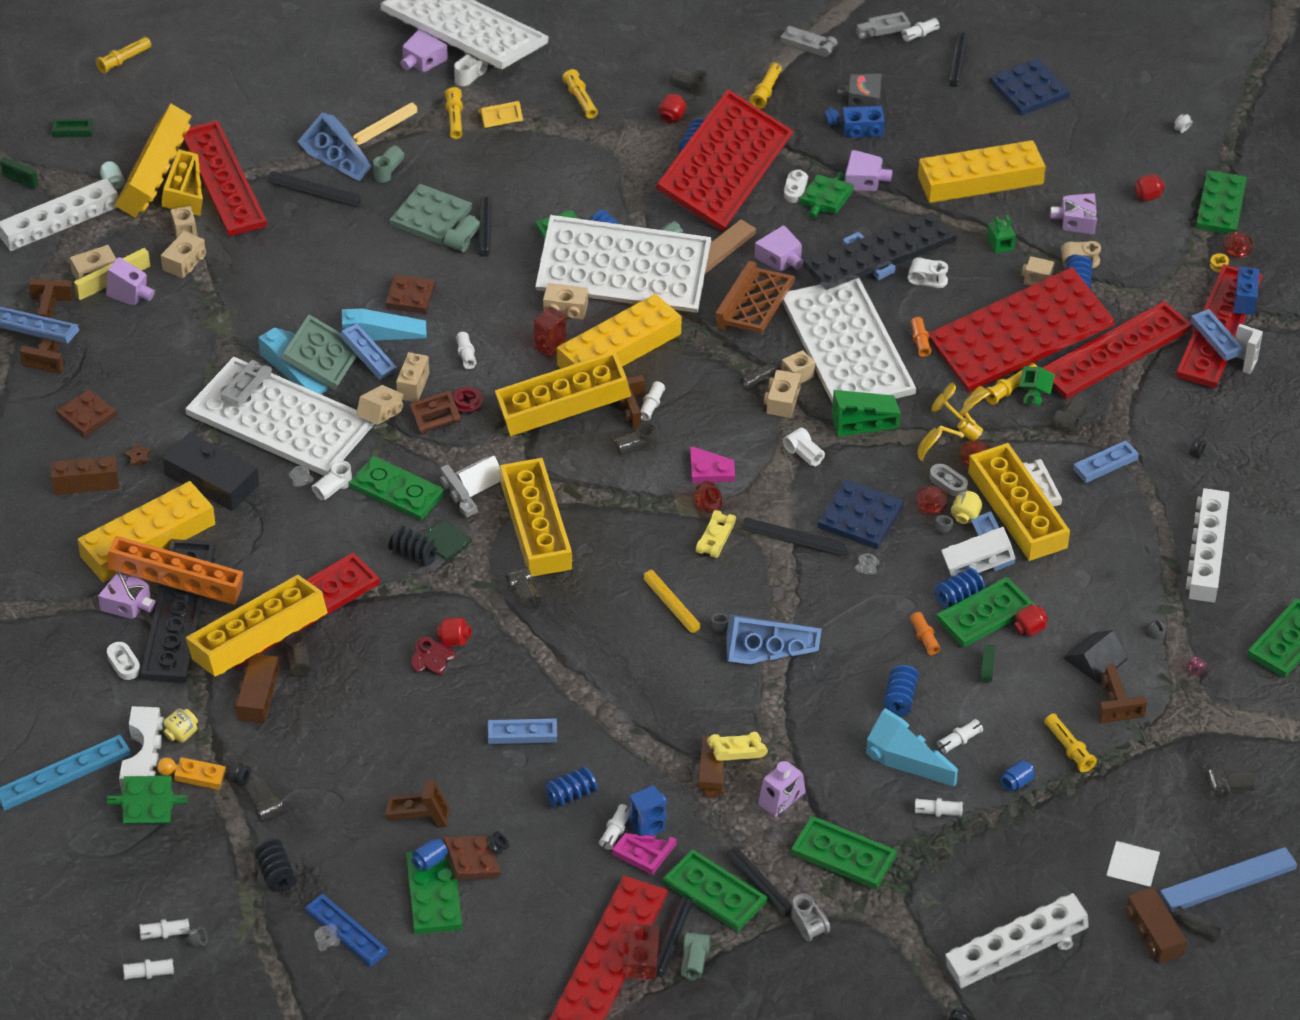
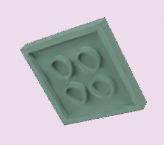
[389,184,472,245]
[281,315,357,390]

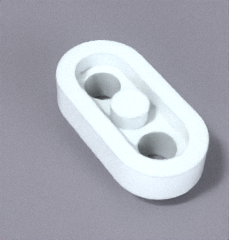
[784,170,808,203]
[107,642,140,680]

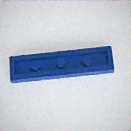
[305,893,388,967]

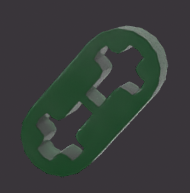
[980,644,995,683]

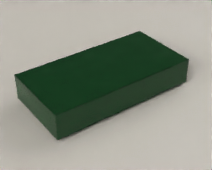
[52,119,93,137]
[0,157,38,189]

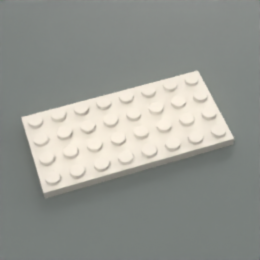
[381,0,549,69]
[536,215,711,313]
[782,278,916,404]
[185,357,375,476]

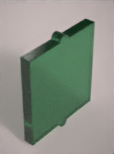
[420,520,472,561]

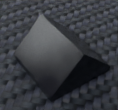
[1064,630,1128,684]

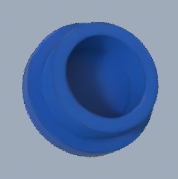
[824,107,840,126]

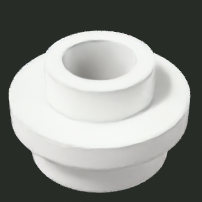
[1174,114,1193,133]

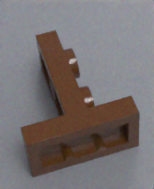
[29,278,74,318]
[19,338,64,374]
[618,375,645,429]
[1098,664,1147,724]
[385,779,450,828]

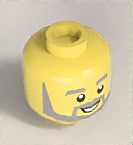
[951,491,982,524]
[163,709,198,742]

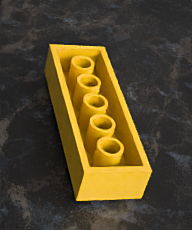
[114,104,191,218]
[918,140,1046,203]
[557,294,682,369]
[495,351,631,436]
[968,443,1070,561]
[500,458,572,577]
[77,481,215,583]
[185,575,328,677]

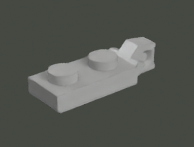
[856,12,911,38]
[440,465,478,518]

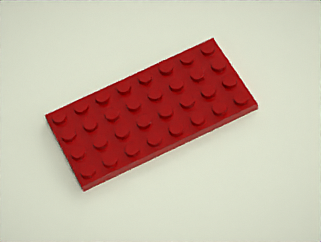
[655,89,794,232]
[929,267,1115,392]

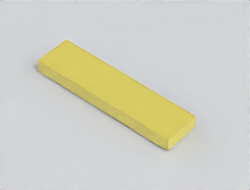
[74,248,150,300]

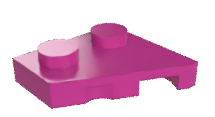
[690,447,735,483]
[612,833,676,875]

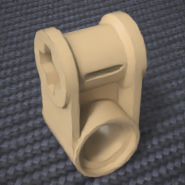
[1061,241,1101,268]

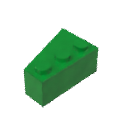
[832,390,901,437]

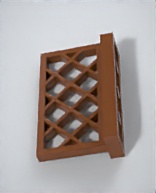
[716,261,795,333]

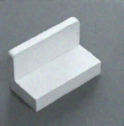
[1235,324,1263,374]
[455,456,500,497]

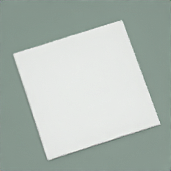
[1106,841,1160,887]

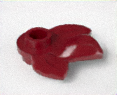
[411,637,456,676]

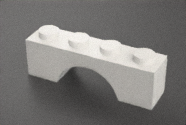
[119,707,164,793]

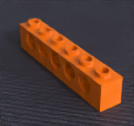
[108,536,243,605]

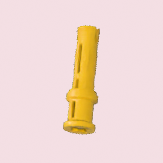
[96,37,151,74]
[749,63,782,109]
[562,69,598,118]
[445,87,463,139]
[985,363,1037,405]
[1044,714,1097,773]

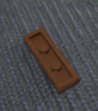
[699,736,724,789]

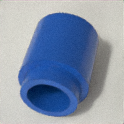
[1000,760,1035,792]
[412,838,448,872]

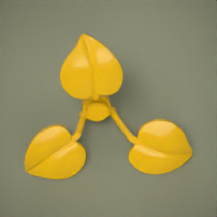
[917,383,991,462]

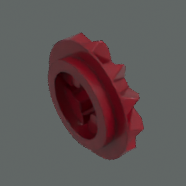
[452,387,483,415]

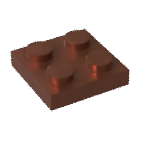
[386,274,435,314]
[56,389,117,438]
[442,836,501,880]

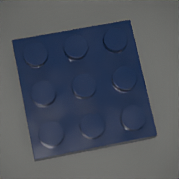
[989,58,1070,116]
[818,479,904,549]

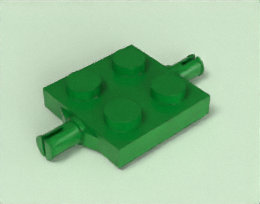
[800,171,854,219]
[107,776,188,824]

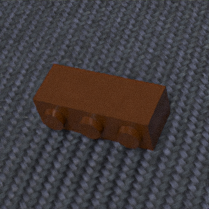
[51,456,119,495]
[233,654,280,723]
[1125,887,1187,964]

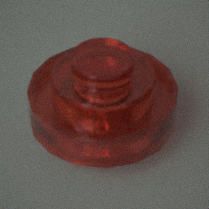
[1223,232,1253,258]
[960,440,991,466]
[694,481,723,513]
[915,486,948,514]

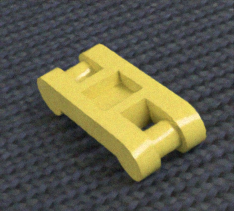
[696,510,736,558]
[707,732,768,761]

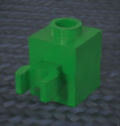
[987,215,1016,254]
[1019,366,1055,406]

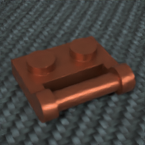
[410,391,461,435]

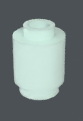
[100,162,125,190]

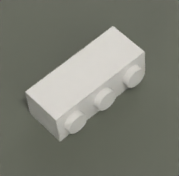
[941,527,1015,576]

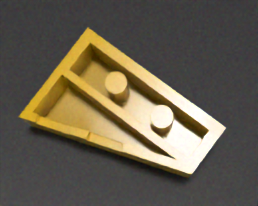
[161,149,203,216]

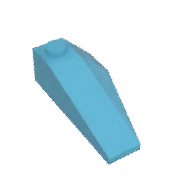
[342,309,427,341]
[258,327,329,394]
[866,708,958,786]

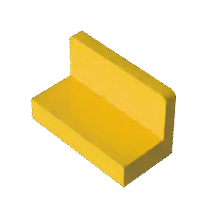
[478,101,523,128]

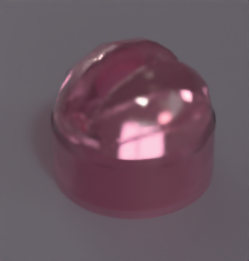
[1188,656,1208,675]

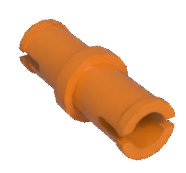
[910,317,932,357]
[909,612,941,655]

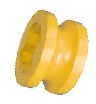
[1210,254,1229,273]

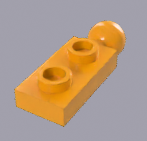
[157,757,226,790]

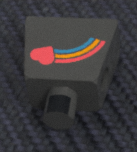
[837,74,882,107]

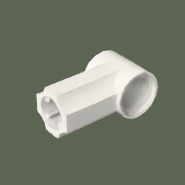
[782,427,825,467]
[312,460,352,501]

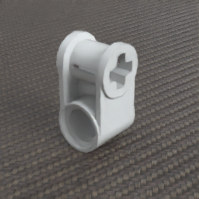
[455,53,488,86]
[908,258,948,288]

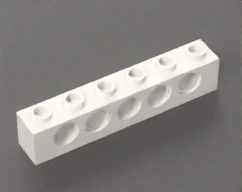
[0,178,118,251]
[1186,488,1229,603]
[945,893,1088,989]

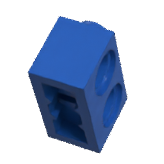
[842,106,885,138]
[1233,267,1260,315]
[629,785,667,836]

